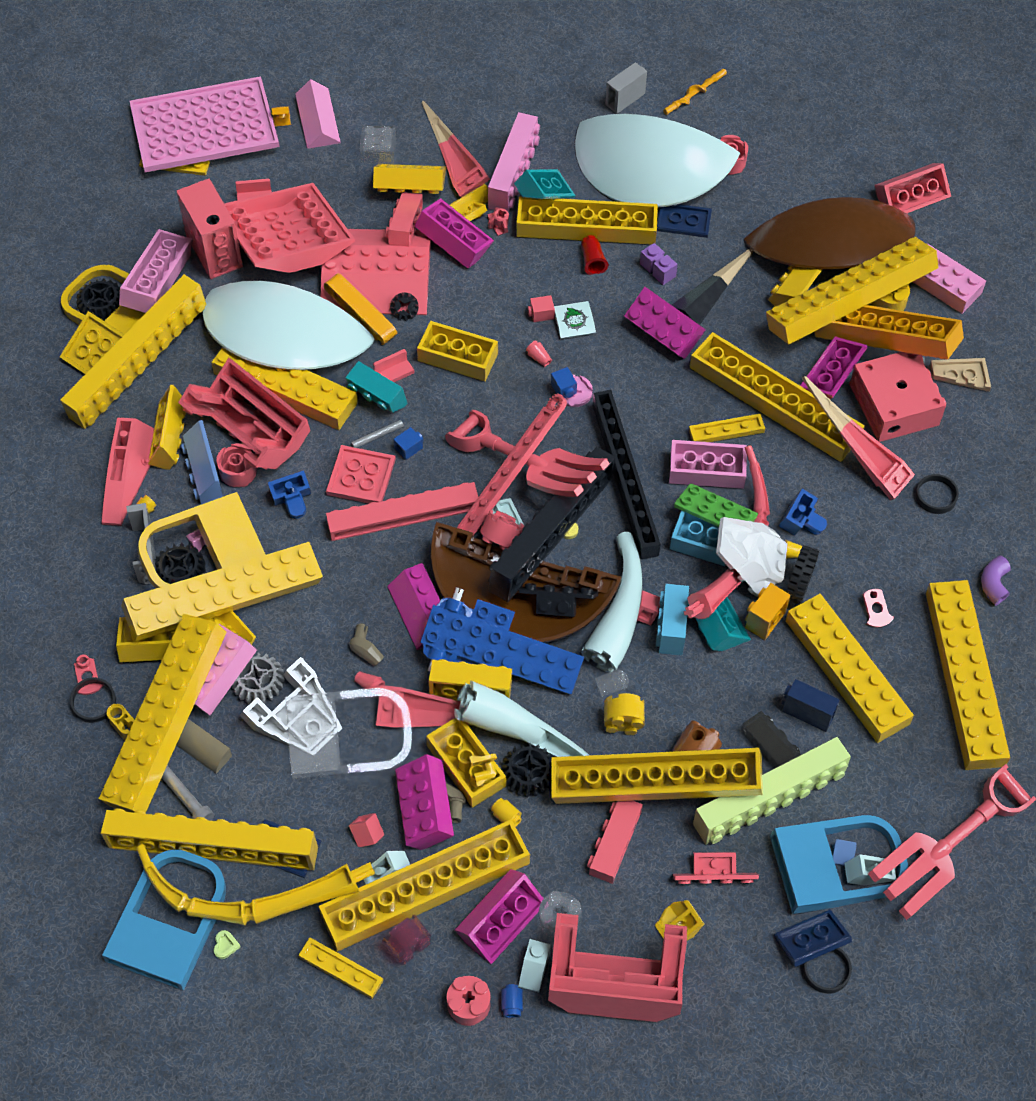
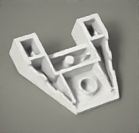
[240,657,342,756]

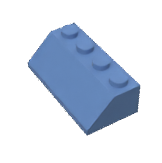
[181,420,223,505]

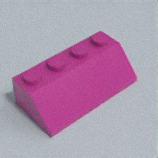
[415,198,494,268]
[800,337,868,399]
[387,563,440,650]
[455,869,547,964]

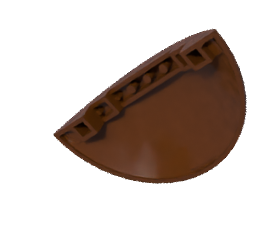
[744,197,915,269]
[431,522,622,643]

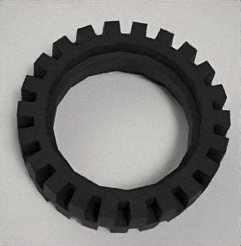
[786,545,820,604]

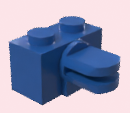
[268,471,311,519]
[778,489,827,536]

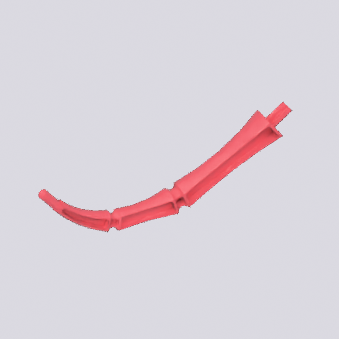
[684,445,770,619]

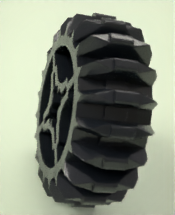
[76,278,120,321]
[155,543,206,584]
[501,743,552,798]

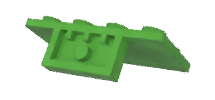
[674,484,758,527]

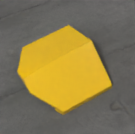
[655,900,704,941]

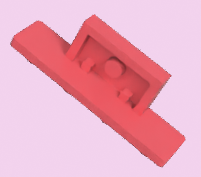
[673,852,759,884]

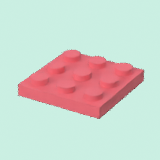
[326,445,396,503]

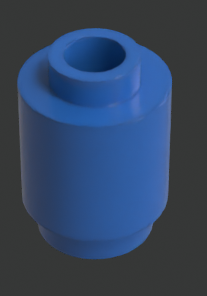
[501,984,523,1018]

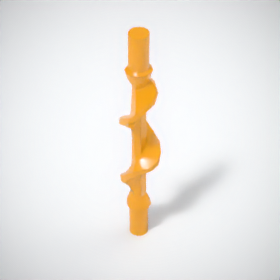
[663,69,727,115]

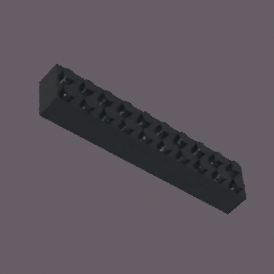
[488,446,615,603]

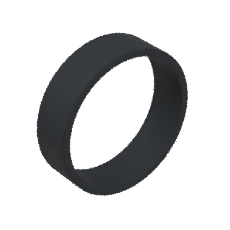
[916,474,959,514]
[70,677,116,723]
[803,948,852,994]

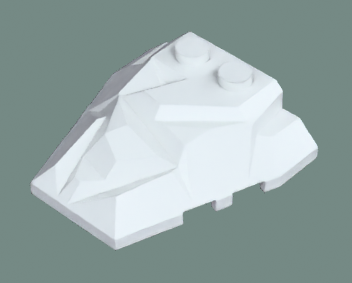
[716,517,787,597]

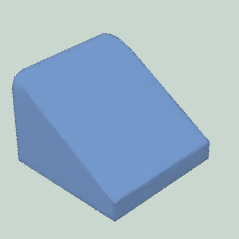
[833,839,857,866]

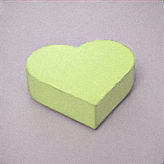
[214,930,241,959]

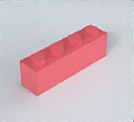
[386,192,423,247]
[587,801,643,884]

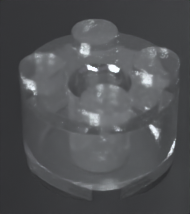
[539,891,582,939]

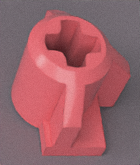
[487,207,509,236]

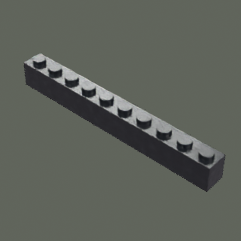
[592,390,661,559]

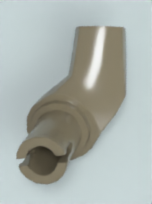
[349,624,384,666]
[446,783,466,823]

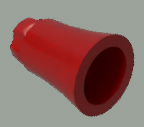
[581,235,609,275]

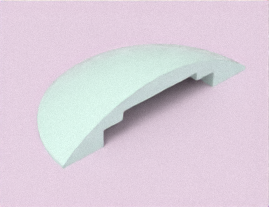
[575,114,740,207]
[203,281,375,369]

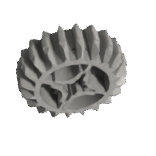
[231,652,285,704]

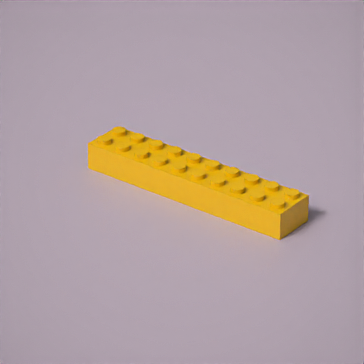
[766,237,939,345]
[60,274,207,429]
[690,332,865,462]
[121,542,323,642]
[926,580,1010,770]
[99,613,227,813]
[552,748,763,804]
[101,808,318,871]
[319,819,530,952]

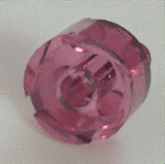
[382,915,431,965]

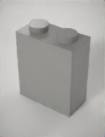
[605,62,647,114]

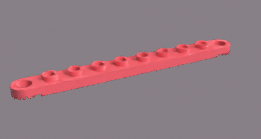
[457,394,567,536]

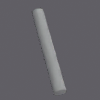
[351,420,404,448]

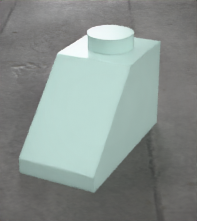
[364,851,410,884]
[844,855,896,885]
[518,939,551,992]

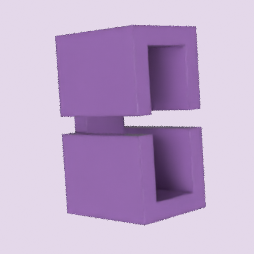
[640,243,678,285]

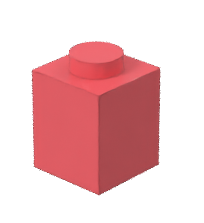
[527,295,555,322]

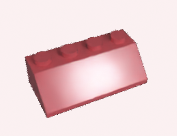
[874,163,951,213]

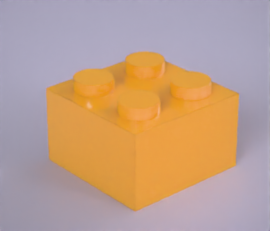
[745,583,790,640]

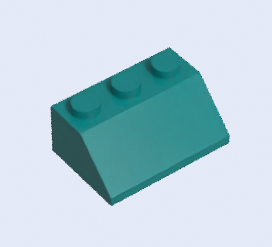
[514,169,576,199]
[345,361,408,412]
[688,588,751,651]

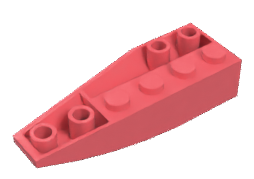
[102,418,154,526]

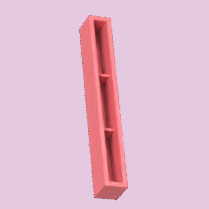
[326,482,478,541]

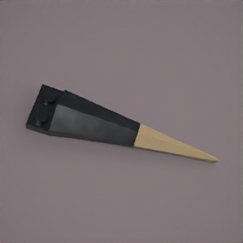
[672,249,754,325]

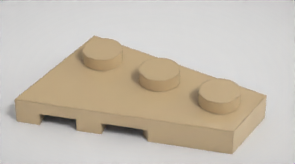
[930,358,991,392]

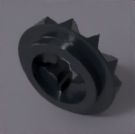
[390,292,419,321]

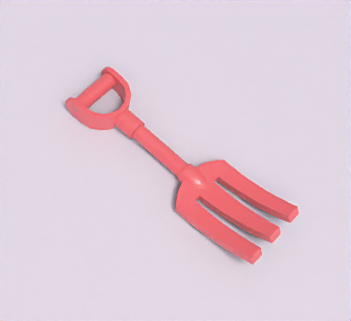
[445,410,610,497]
[868,764,1036,920]

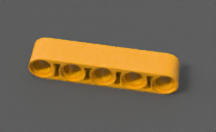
[324,273,397,345]

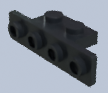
[519,583,598,617]

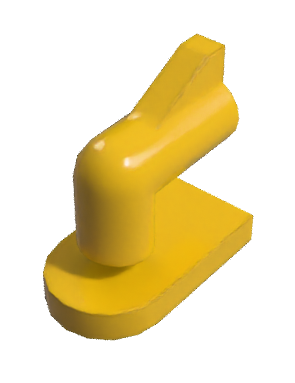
[469,754,497,787]

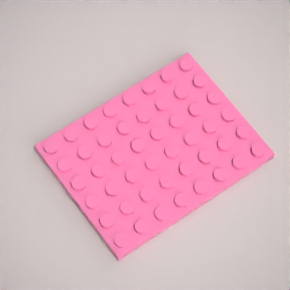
[130,76,279,172]

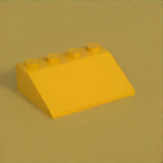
[373,164,446,194]

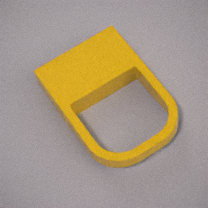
[61,265,145,334]
[137,492,266,588]

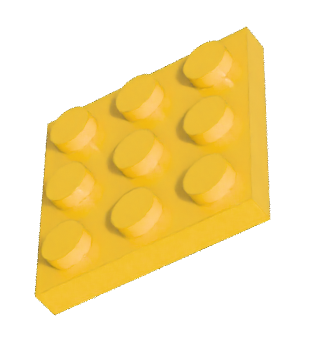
[60,311,124,374]

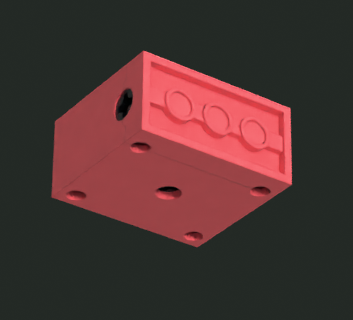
[177,178,243,279]
[850,352,946,442]

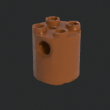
[671,720,722,752]

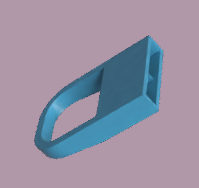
[770,815,908,914]
[102,850,226,991]

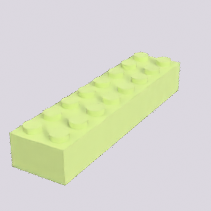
[693,737,851,845]

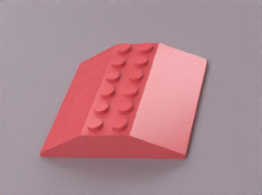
[225,183,355,273]
[321,229,431,315]

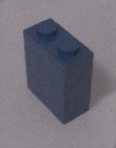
[781,679,840,732]

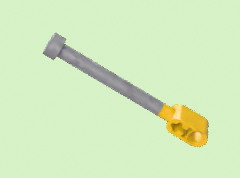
[107,704,215,821]

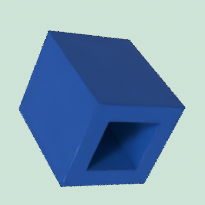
[551,367,577,398]
[393,427,423,460]

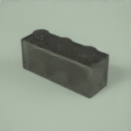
[741,711,801,769]

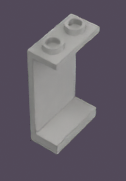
[126,503,156,584]

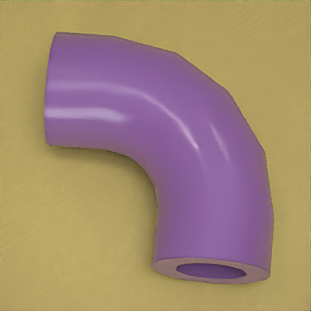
[981,555,1011,606]

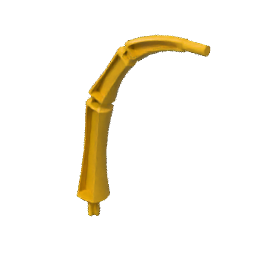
[136,845,375,925]

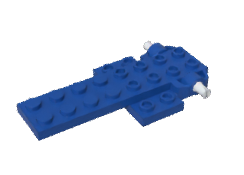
[420,587,584,694]

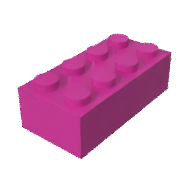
[624,287,706,359]
[395,754,454,850]

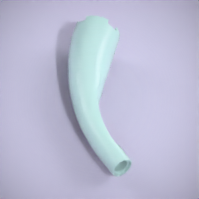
[581,532,642,673]
[454,680,589,757]

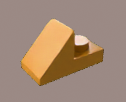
[272,106,291,126]

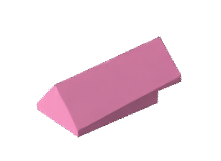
[295,79,340,149]

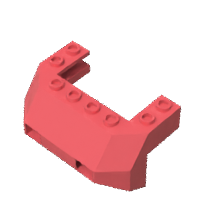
[178,358,310,470]
[548,913,687,1022]

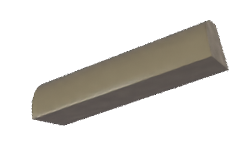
[176,719,232,774]

